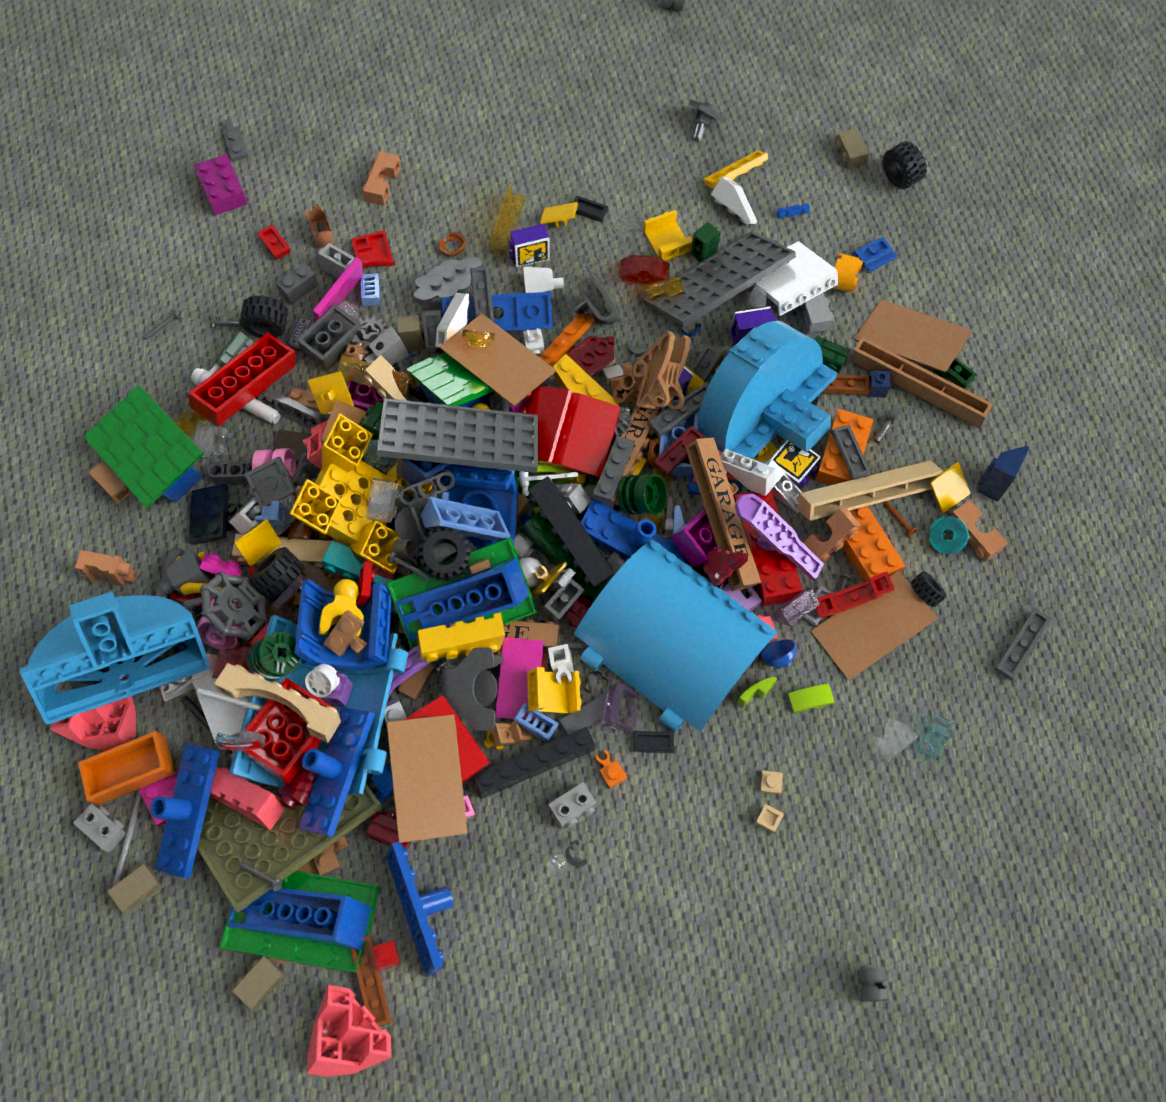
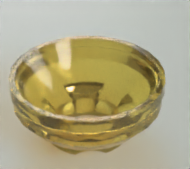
[461,329,496,348]

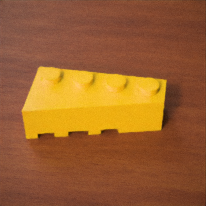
[417,612,505,662]

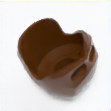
[288,520,319,540]

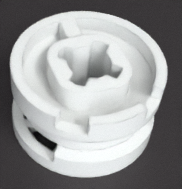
[305,664,339,698]

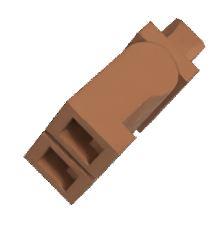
[75,550,138,587]

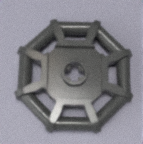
[199,572,268,640]

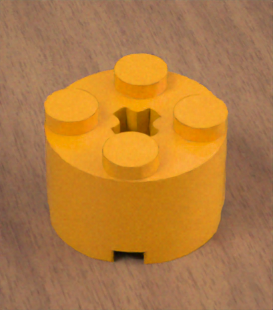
[832,253,863,293]

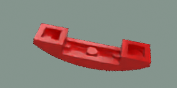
[813,571,895,618]

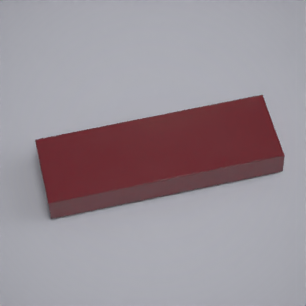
[653,426,705,476]

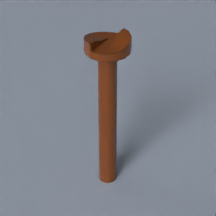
[884,501,918,538]

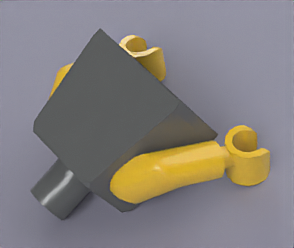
[161,549,223,597]

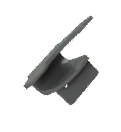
[573,266,620,324]
[373,489,438,545]
[442,647,497,730]

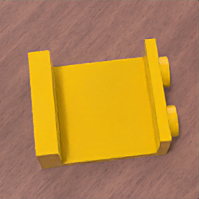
[644,210,692,262]
[527,667,582,714]

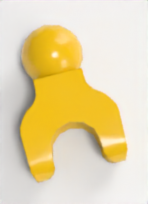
[318,579,364,637]

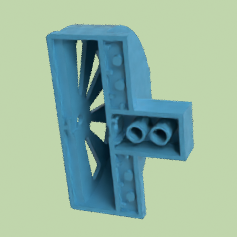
[697,321,837,459]
[20,591,210,724]

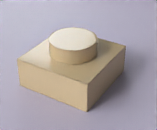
[760,771,783,795]
[755,804,784,833]

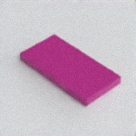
[313,257,363,322]
[495,637,544,721]

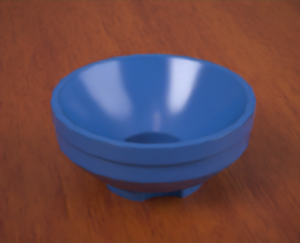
[761,639,797,669]

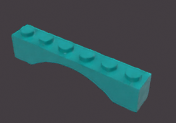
[322,541,393,589]

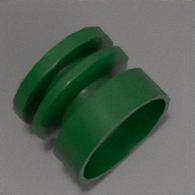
[617,474,667,515]
[246,632,301,681]

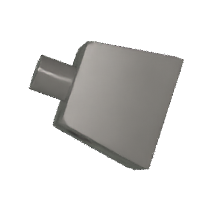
[364,327,409,366]

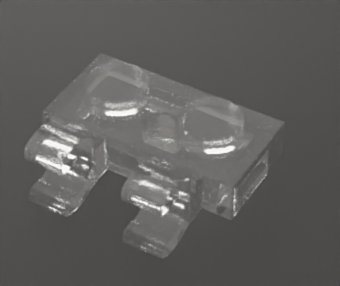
[194,420,231,459]

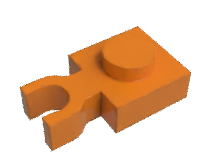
[595,750,627,789]

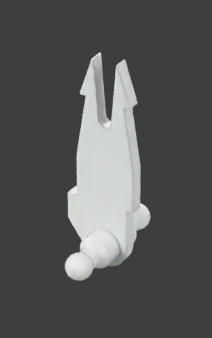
[517,471,578,497]

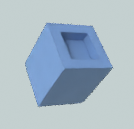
[255,501,286,526]

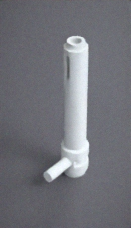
[191,364,280,424]

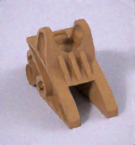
[613,331,691,410]

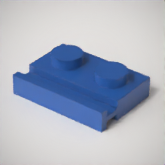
[853,237,898,273]

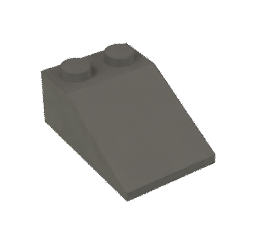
[297,304,361,371]

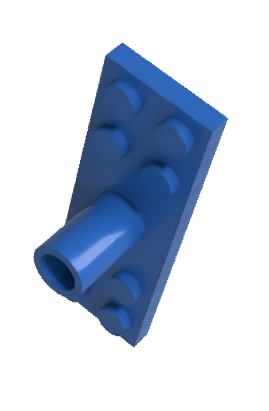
[442,291,553,331]
[581,499,689,565]
[299,707,375,837]
[151,743,220,879]
[385,842,453,978]

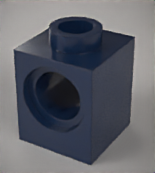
[868,370,890,398]

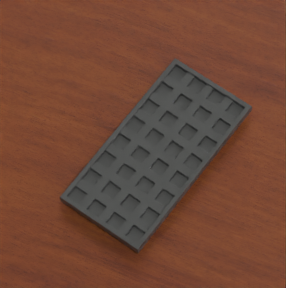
[642,231,796,327]
[377,398,538,473]

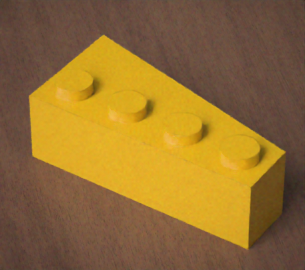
[552,354,619,406]

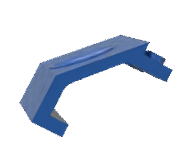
[440,464,518,549]
[295,579,392,670]

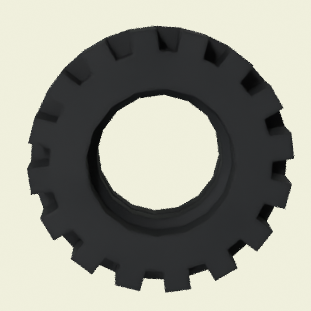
[910,571,947,607]

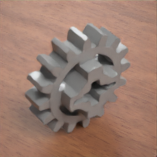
[351,316,387,354]

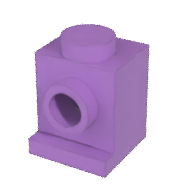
[321,673,353,707]

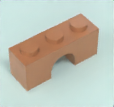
[362,151,401,206]
[950,500,1008,562]
[803,508,861,563]

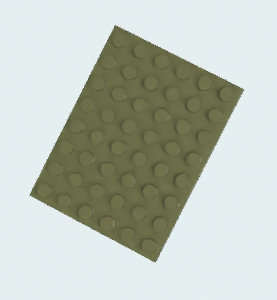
[197,779,382,912]

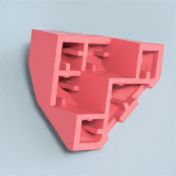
[50,677,136,751]
[307,985,391,1077]

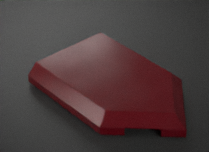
[567,336,615,378]

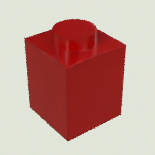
[372,941,401,971]

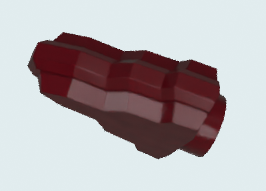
[703,548,748,587]
[277,767,318,810]

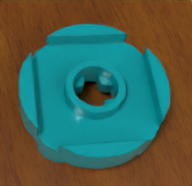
[929,516,970,554]

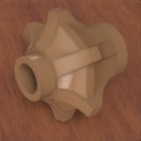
[341,341,369,368]

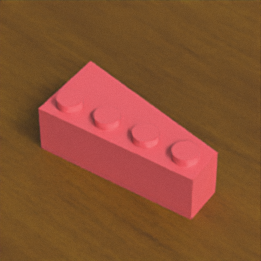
[210,767,285,830]

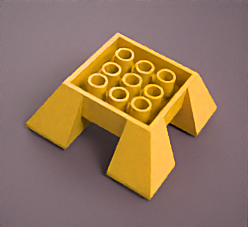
[289,413,432,574]

